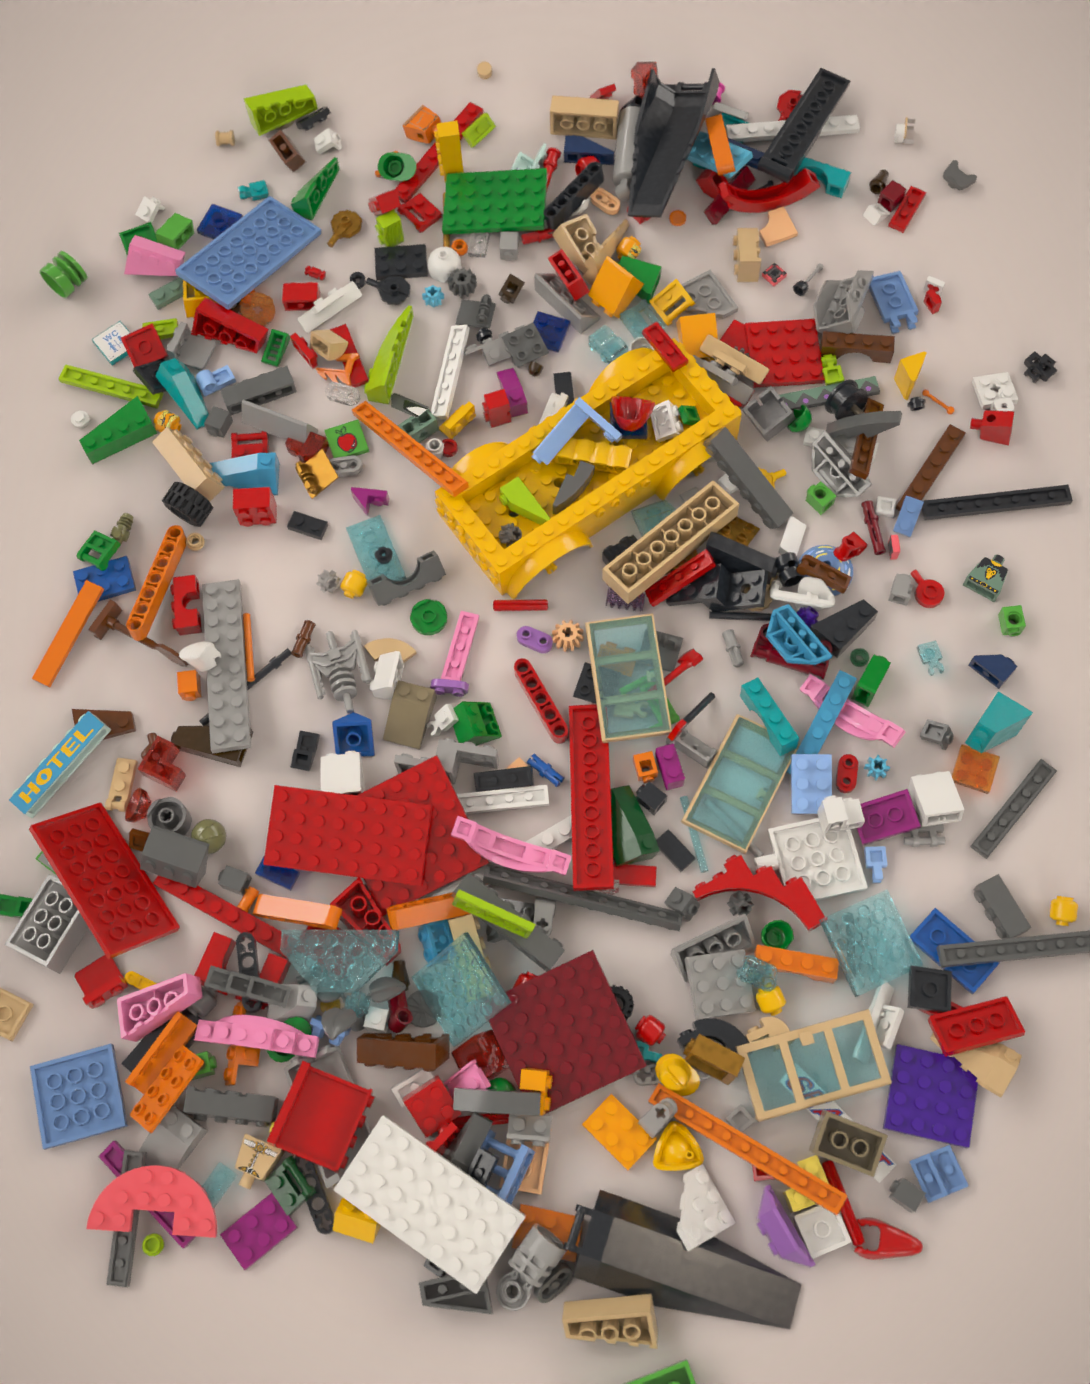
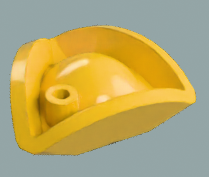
[653,1121,704,1171]

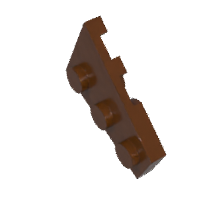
[72,709,136,740]

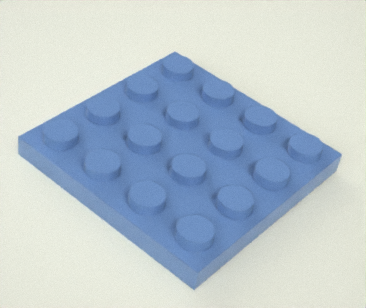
[30,1044,128,1150]

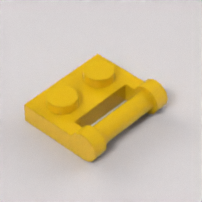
[649,278,696,326]

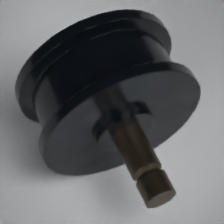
[825,379,868,420]

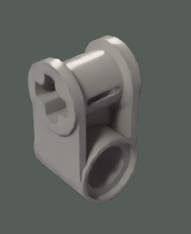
[533,897,556,937]
[638,1098,678,1139]

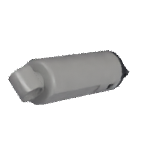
[613,95,643,201]

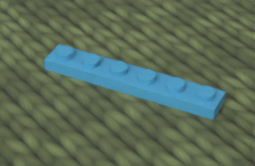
[786,670,857,775]

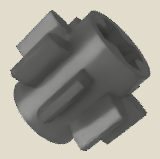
[499,523,522,547]
[727,891,754,916]

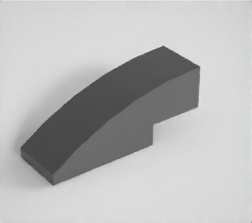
[553,461,595,514]

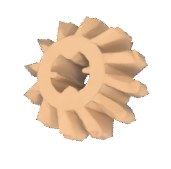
[552,620,584,652]

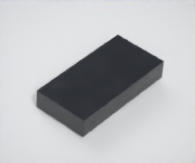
[656,829,696,872]

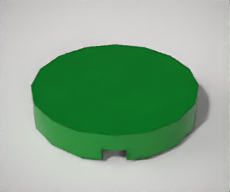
[410,599,448,635]

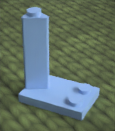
[531,397,622,465]

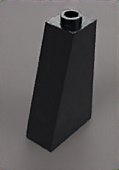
[706,532,778,585]

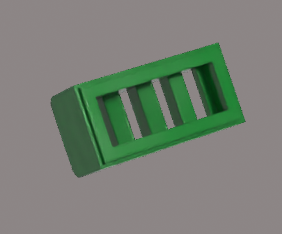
[261,329,290,367]

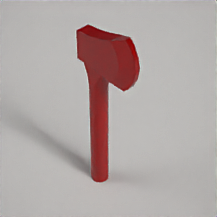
[647,648,703,701]

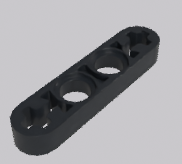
[236,932,263,1013]
[294,1156,334,1235]

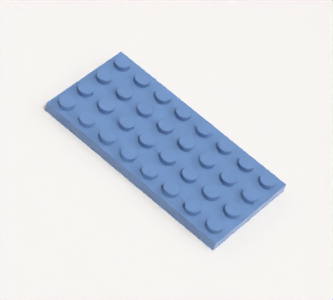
[176,196,321,310]

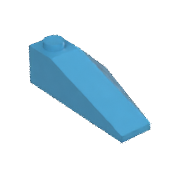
[210,453,280,495]

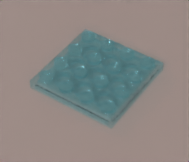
[819,890,923,997]
[411,932,512,1047]

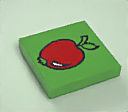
[324,419,369,458]

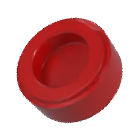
[442,438,458,457]

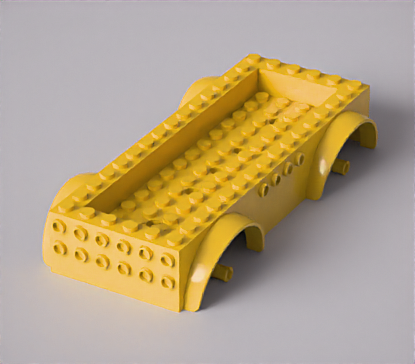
[434,338,742,599]

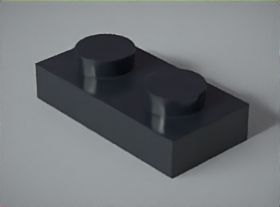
[296,107,331,131]
[287,511,329,540]

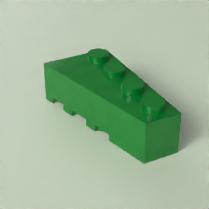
[79,396,157,465]

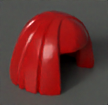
[611,396,655,431]

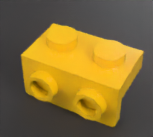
[439,401,476,439]

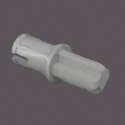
[722,629,744,667]

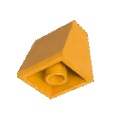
[588,256,644,319]
[676,313,718,362]

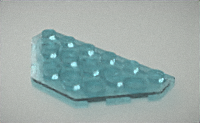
[280,930,399,993]

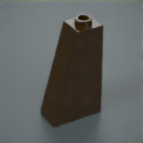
[171,726,254,768]

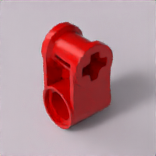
[833,532,868,561]

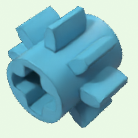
[422,285,444,308]
[864,755,890,781]

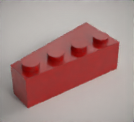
[330,877,401,966]

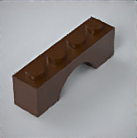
[820,331,895,363]

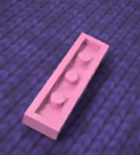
[441,611,480,681]

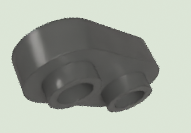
[534,1263,574,1303]

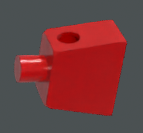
[970,410,1014,446]

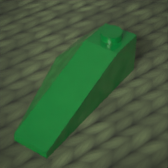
[291,157,340,221]

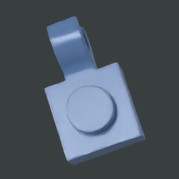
[864,846,887,883]

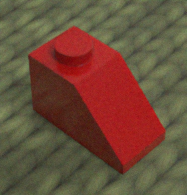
[696,168,728,199]

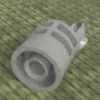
[496,1224,567,1311]

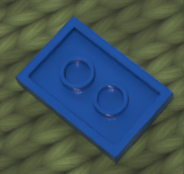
[73,556,136,602]

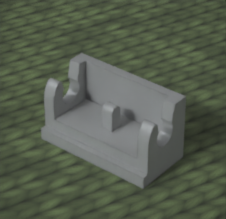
[675,728,717,768]

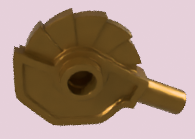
[327,210,362,248]

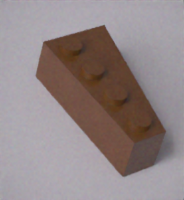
[357,1033,450,1072]

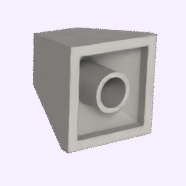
[267,984,318,1023]

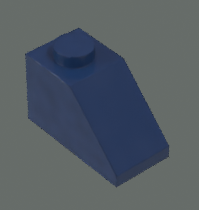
[968,654,1018,689]

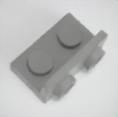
[507,1114,552,1147]

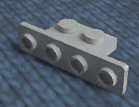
[464,325,524,365]
[693,355,754,405]

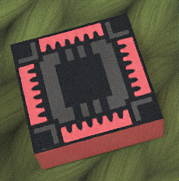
[762,263,787,286]
[888,535,901,560]

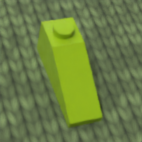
[499,477,550,525]

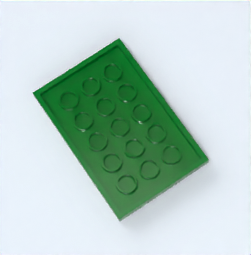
[442,168,548,235]

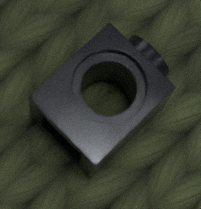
[636,781,667,816]

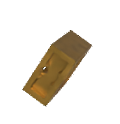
[683,1034,745,1085]

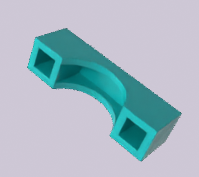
[793,157,851,199]
[740,677,799,756]

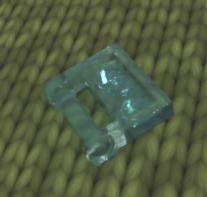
[620,300,665,339]

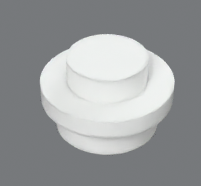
[71,411,89,428]

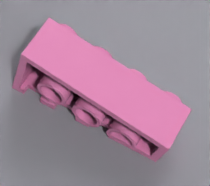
[117,973,203,1042]

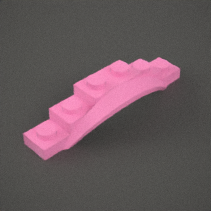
[799,674,906,748]
[451,816,572,876]
[194,1015,320,1058]

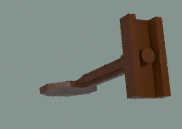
[88,599,189,667]

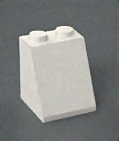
[321,751,365,795]

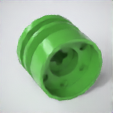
[39,251,87,298]

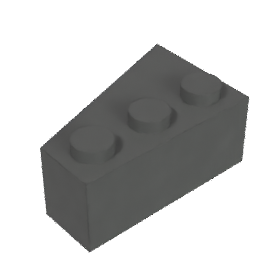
[419,1275,493,1314]

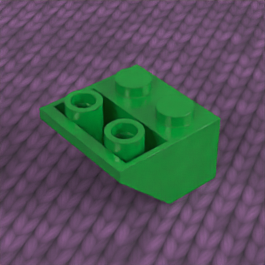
[453,701,502,746]

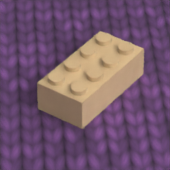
[550,95,619,140]
[152,427,225,501]

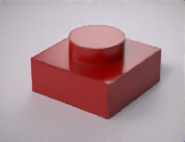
[923,289,942,315]

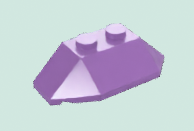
[756,1184,816,1267]

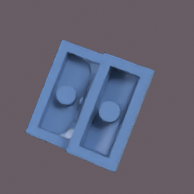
[909,1145,969,1203]

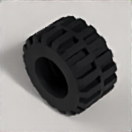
[162,482,213,527]

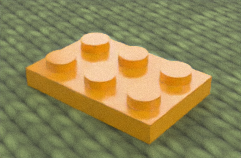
[582,1094,657,1171]

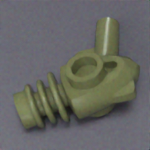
[110,513,134,544]

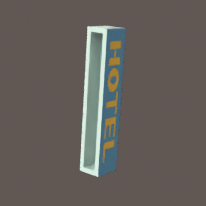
[9,711,111,818]

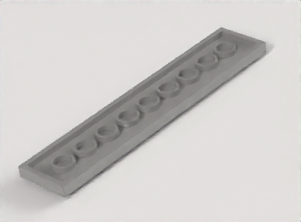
[202,579,251,753]

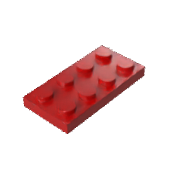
[928,996,1025,1057]

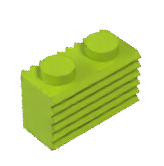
[375,209,404,247]

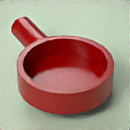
[910,570,945,608]

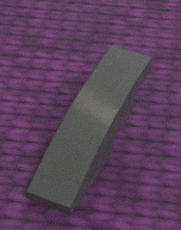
[826,411,902,439]
[204,966,292,1008]
[453,1088,541,1115]

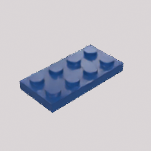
[908,908,1000,994]

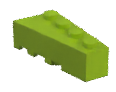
[243,84,318,136]

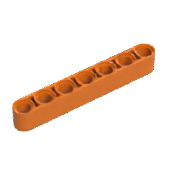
[126,525,187,641]

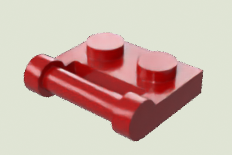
[397,193,442,233]
[231,431,269,458]
[425,1122,460,1156]

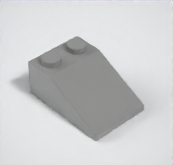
[139,1105,208,1169]

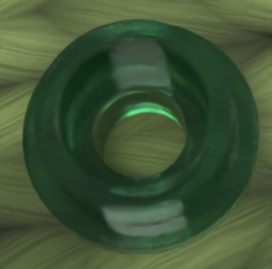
[850,648,869,667]

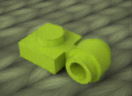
[821,354,844,385]

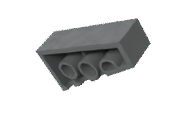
[183,1085,279,1127]

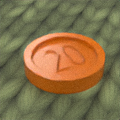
[669,210,686,226]

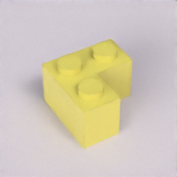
[782,1155,829,1213]

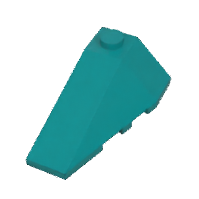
[156,358,209,429]

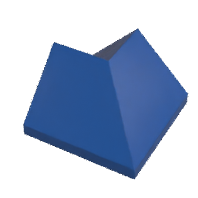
[332,712,375,756]

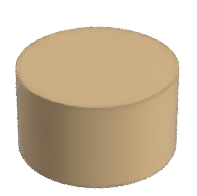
[477,61,492,79]

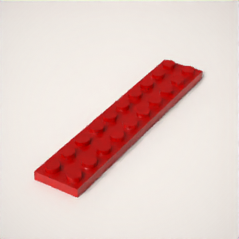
[569,704,614,891]

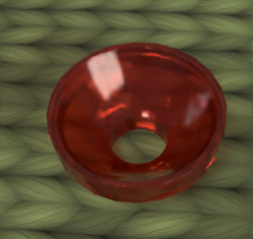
[125,788,152,823]

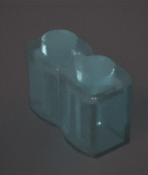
[588,325,628,364]

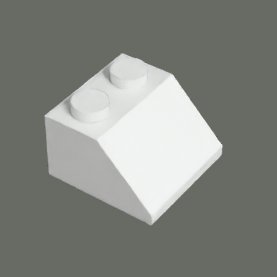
[370,651,404,700]

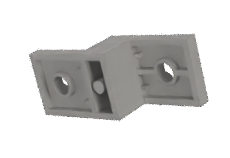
[394,738,499,784]

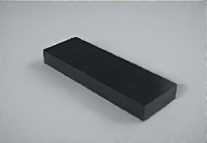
[474,766,534,792]

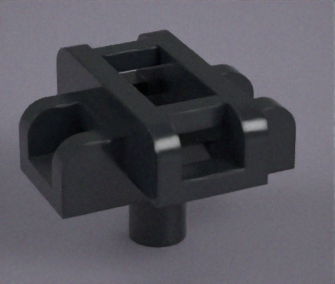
[1024,351,1057,383]

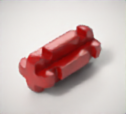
[304,265,326,281]

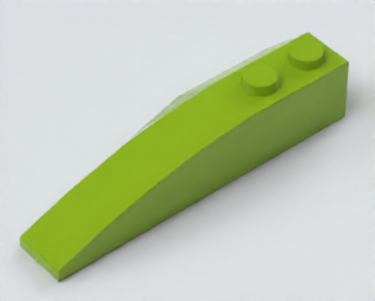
[364,305,414,405]

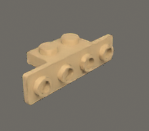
[700,335,769,385]

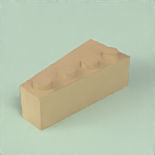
[562,1294,658,1349]

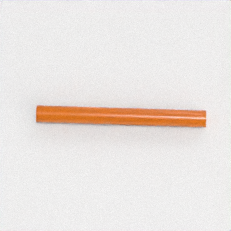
[243,613,255,682]

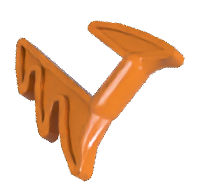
[316,353,360,386]

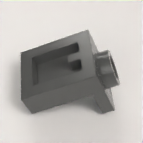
[920,719,954,750]

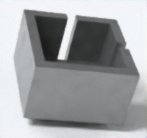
[742,386,796,442]

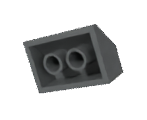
[140,825,209,888]

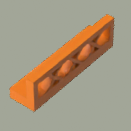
[125,1011,197,1094]

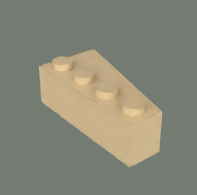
[448,914,497,1001]

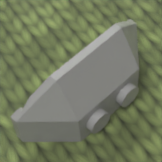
[812,431,872,497]

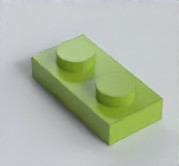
[461,112,496,148]
[142,318,179,339]

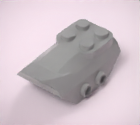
[813,270,874,334]

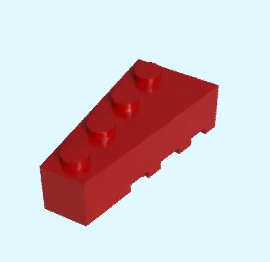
[191,297,269,354]

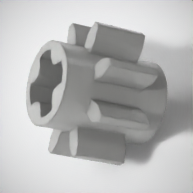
[316,570,341,593]

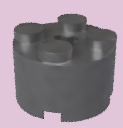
[147,797,192,835]

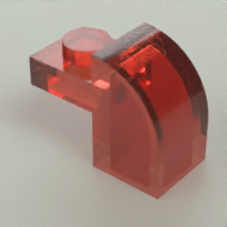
[285,432,329,463]

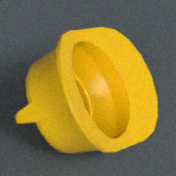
[655,1053,700,1096]

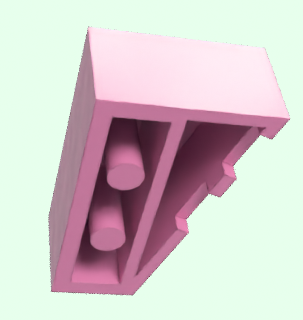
[124,235,186,276]

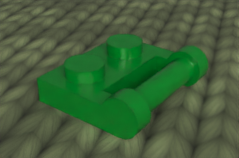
[77,530,121,571]

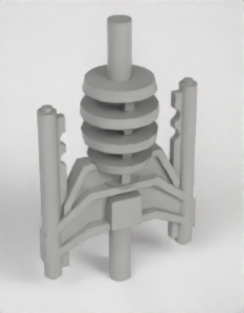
[305,630,371,714]

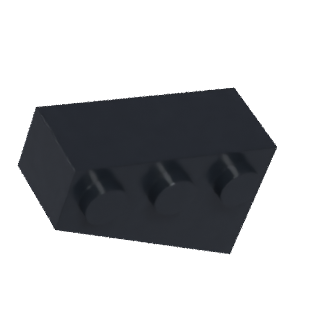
[810,599,878,658]

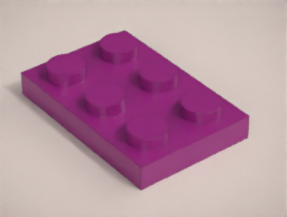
[857,789,921,846]
[220,1193,298,1270]

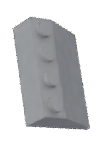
[5,874,89,974]

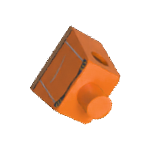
[402,105,441,144]

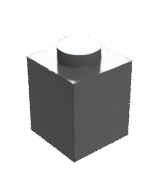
[204,406,233,438]
[218,865,252,896]
[889,1178,926,1213]

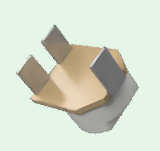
[894,117,916,144]

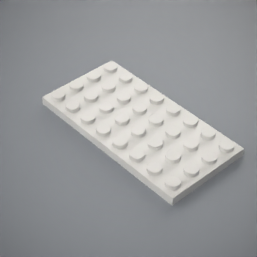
[334,1115,526,1294]

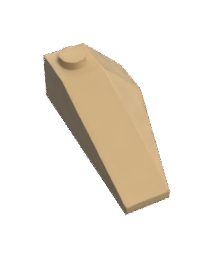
[930,1033,1022,1098]

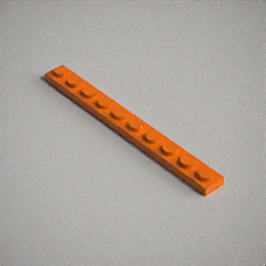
[352,401,469,497]
[648,1083,848,1216]

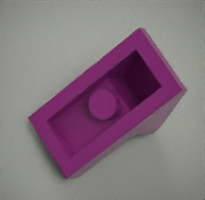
[351,487,389,516]

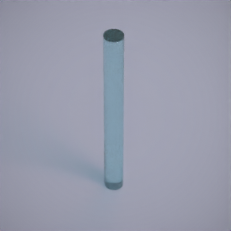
[680,796,709,873]

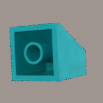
[965,691,1033,754]

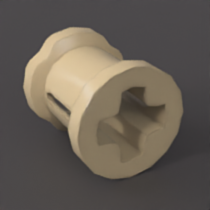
[215,130,235,146]

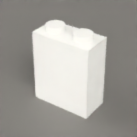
[908,771,965,827]

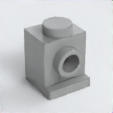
[888,573,913,606]

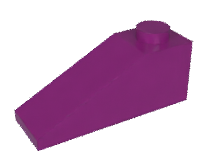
[497,368,528,418]

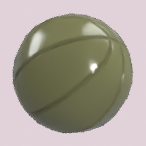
[191,819,226,854]

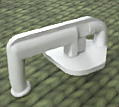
[770,577,835,612]

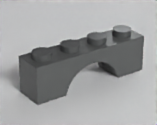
[366,550,446,606]

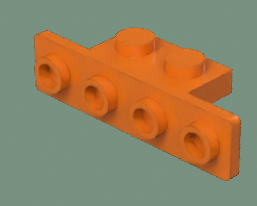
[223,1001,260,1086]

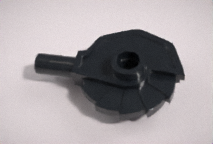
[366,276,410,305]

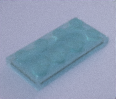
[346,515,406,581]

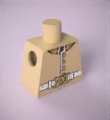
[235,1133,285,1190]

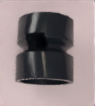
[775,552,805,587]

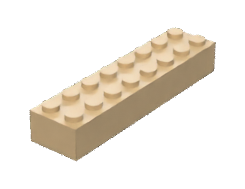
[602,481,739,604]

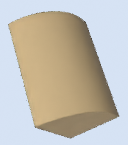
[309,329,348,361]

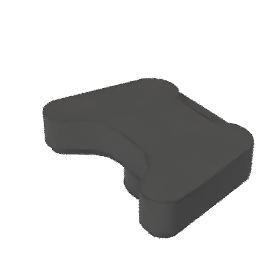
[943,160,977,190]

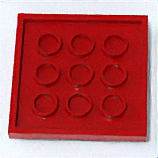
[745,318,825,388]

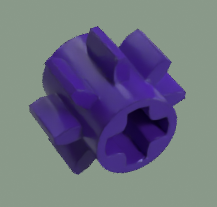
[796,606,819,629]

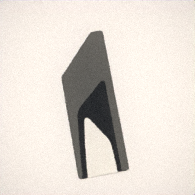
[391,393,429,418]

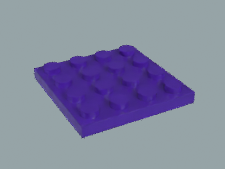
[883,1044,978,1148]

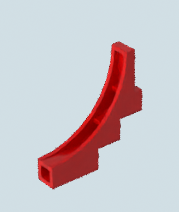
[692,855,827,932]

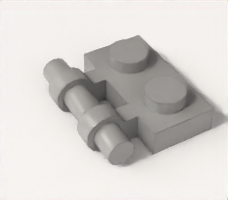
[904,812,945,847]

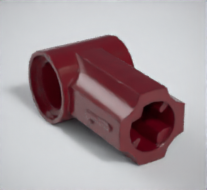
[388,990,413,1033]

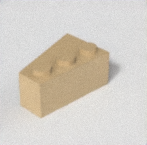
[733,228,761,282]

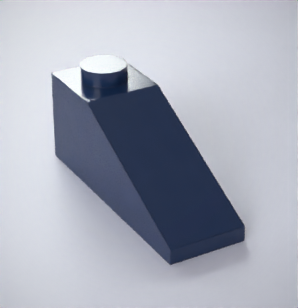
[564,135,614,165]

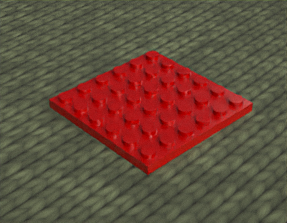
[356,755,490,916]

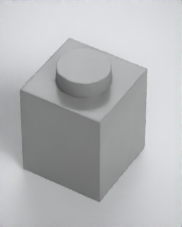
[500,232,519,260]

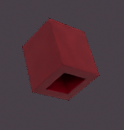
[878,180,906,213]

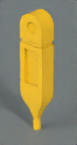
[125,971,157,990]

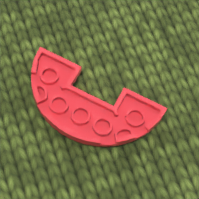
[86,1165,217,1238]

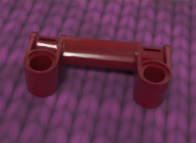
[750,623,832,680]

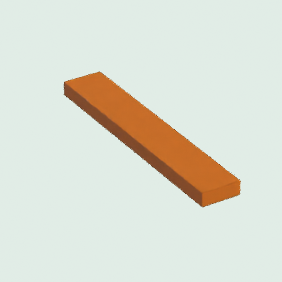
[32,580,104,687]

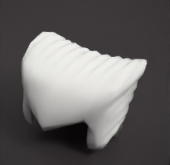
[179,641,221,672]

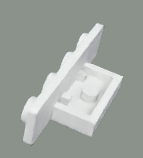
[297,281,362,333]
[852,980,905,1065]

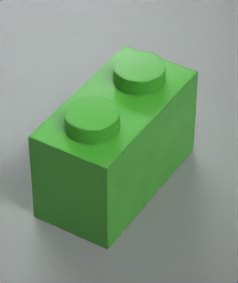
[156,213,194,250]

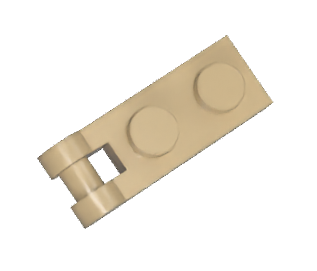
[105,758,138,812]

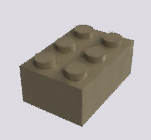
[809,1109,888,1177]

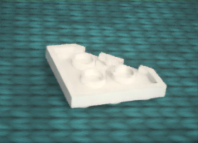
[677,1164,735,1251]

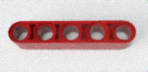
[514,658,568,744]

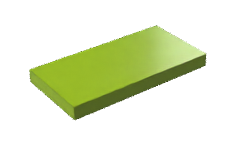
[452,889,536,939]

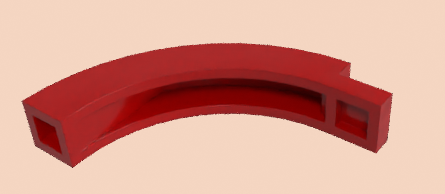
[719,168,821,213]

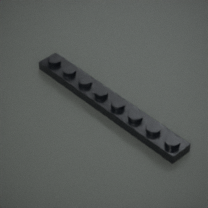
[922,484,1073,520]

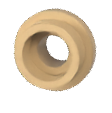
[186,533,205,551]

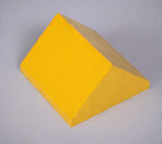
[894,351,927,400]

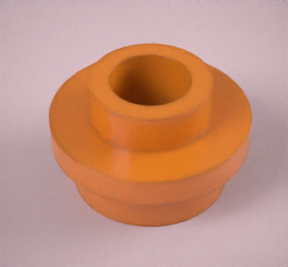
[451,239,468,256]

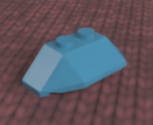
[766,604,832,665]

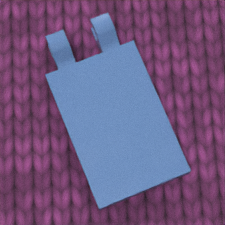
[869,271,919,334]

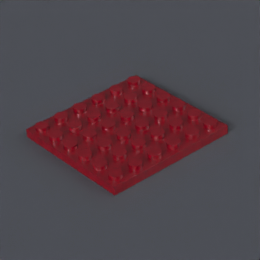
[481,950,647,1115]

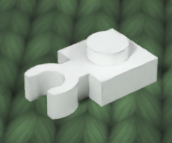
[427,704,459,736]

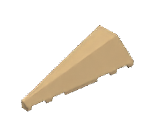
[582,219,629,286]

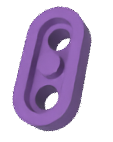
[517,626,553,653]
[430,679,469,697]

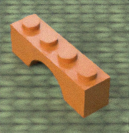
[752,944,839,984]

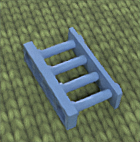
[481,1129,535,1205]

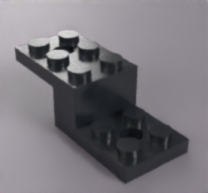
[666,563,768,612]

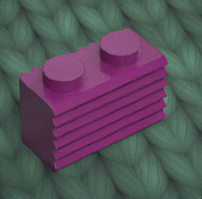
[655,743,685,790]

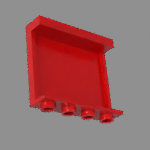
[267,1061,375,1173]

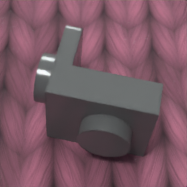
[664,887,700,921]

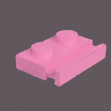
[444,1059,491,1100]

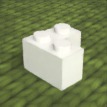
[817,795,865,834]

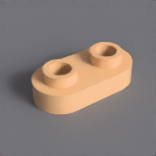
[590,188,620,215]

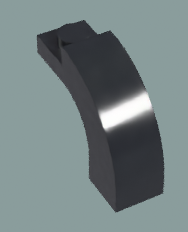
[677,1018,753,1055]

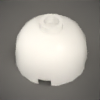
[428,246,462,283]

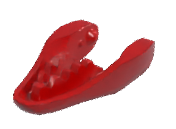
[854,1217,923,1260]

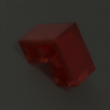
[137,736,186,792]

